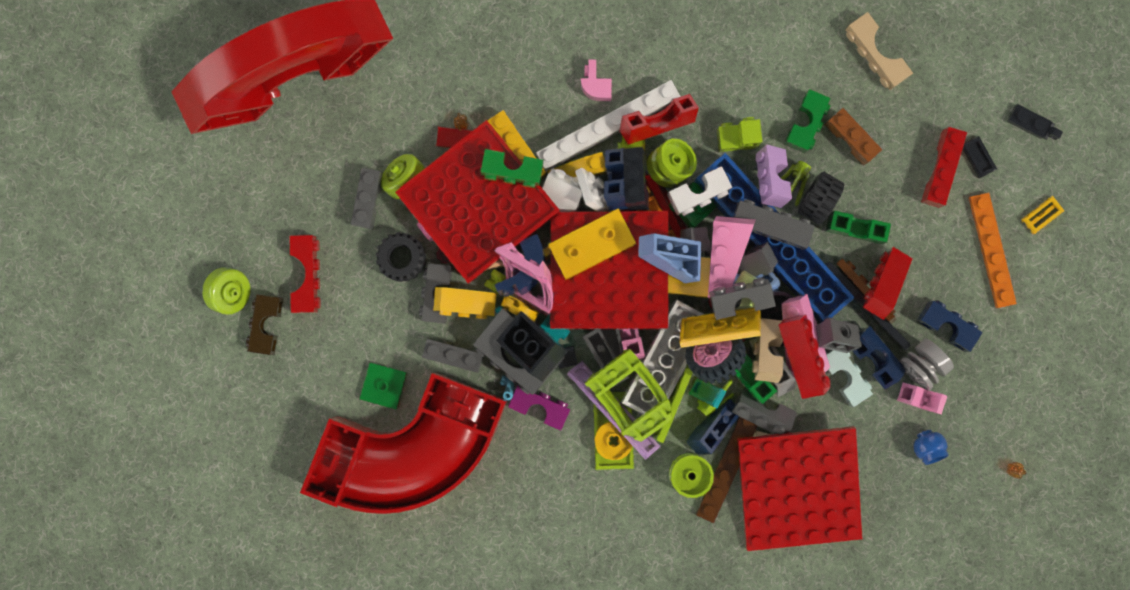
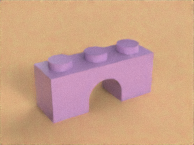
[756,144,792,208]

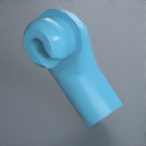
[500,375,515,400]

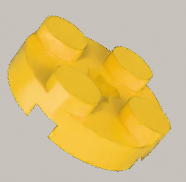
[501,295,540,320]
[594,422,632,460]

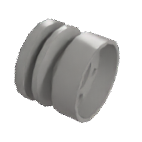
[900,338,954,390]

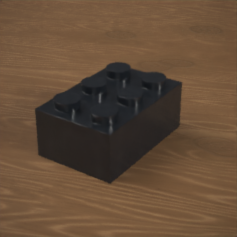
[496,311,568,382]

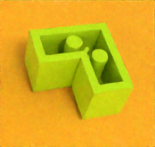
[717,117,762,152]

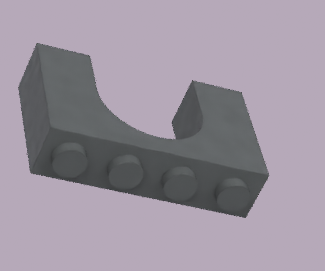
[473,308,565,395]

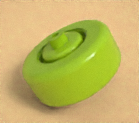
[381,154,425,199]
[202,267,251,315]

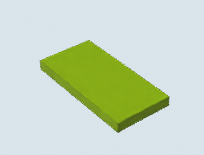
[654,367,692,443]
[593,392,634,470]

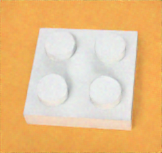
[575,168,611,212]

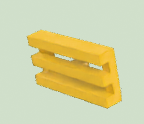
[1021,196,1065,234]

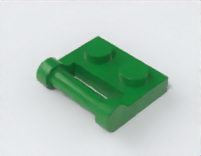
[669,182,717,228]

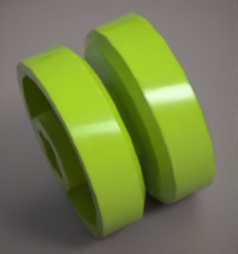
[647,138,697,188]
[669,453,714,498]

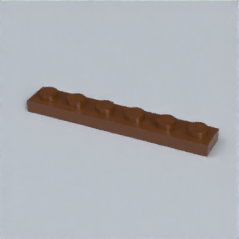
[696,416,757,523]

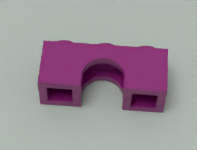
[508,386,571,431]

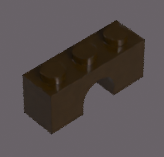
[246,294,284,355]

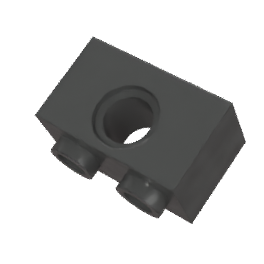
[816,318,862,353]

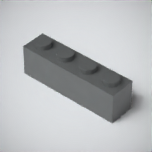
[733,199,815,250]

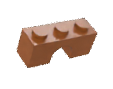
[824,108,883,166]

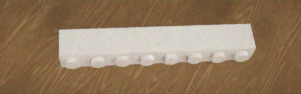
[536,80,681,172]

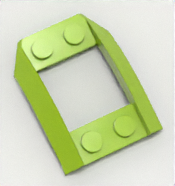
[585,349,672,442]

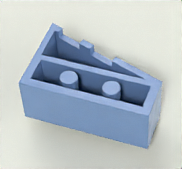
[638,234,701,283]

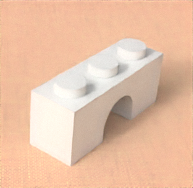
[667,166,732,216]

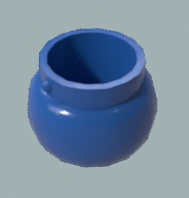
[913,430,949,465]

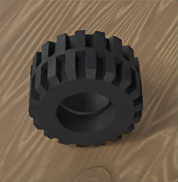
[798,171,844,225]
[375,232,426,282]

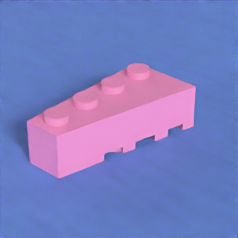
[708,216,755,298]
[782,294,830,378]

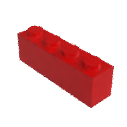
[863,247,913,320]
[778,314,830,399]

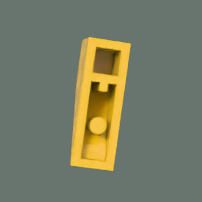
[547,152,607,177]

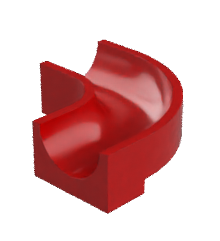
[171,0,393,134]
[300,372,508,514]

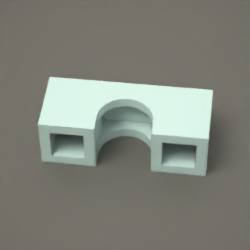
[826,350,873,407]

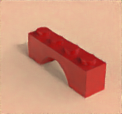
[619,94,699,145]
[921,127,967,208]
[289,235,321,313]

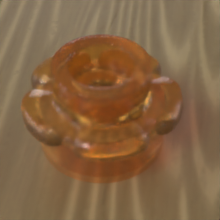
[454,113,468,131]
[1006,462,1026,479]

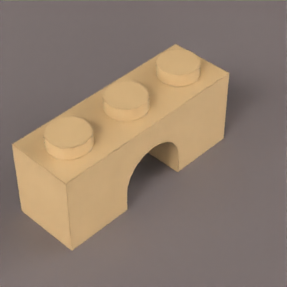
[752,318,783,383]

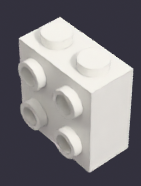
[543,169,583,212]

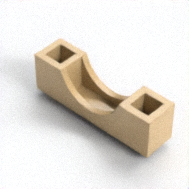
[845,12,913,90]

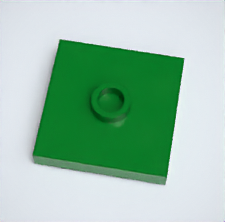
[359,362,407,410]

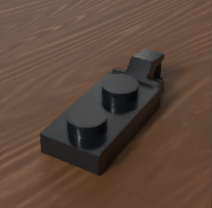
[1007,104,1063,140]

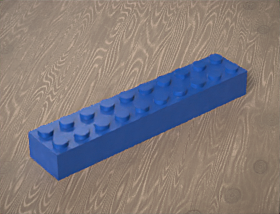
[694,153,854,323]

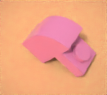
[581,60,612,101]
[619,329,645,360]
[897,382,947,415]

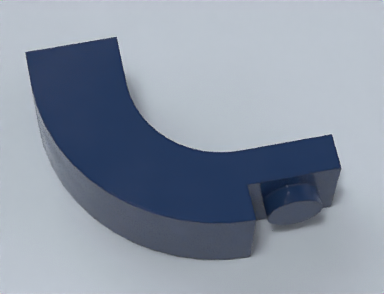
[495,234,545,296]

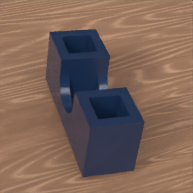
[604,148,628,211]
[916,300,983,352]
[853,326,906,390]

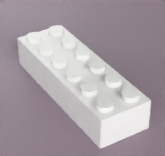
[620,300,704,414]

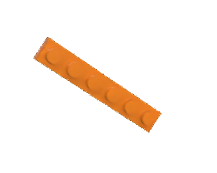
[969,193,1017,308]

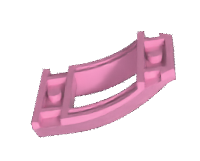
[495,242,553,316]

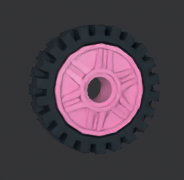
[685,339,746,384]

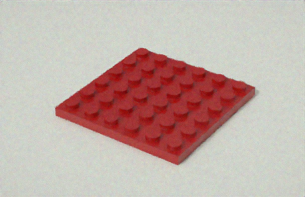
[395,120,560,284]
[550,211,668,329]
[738,426,862,551]

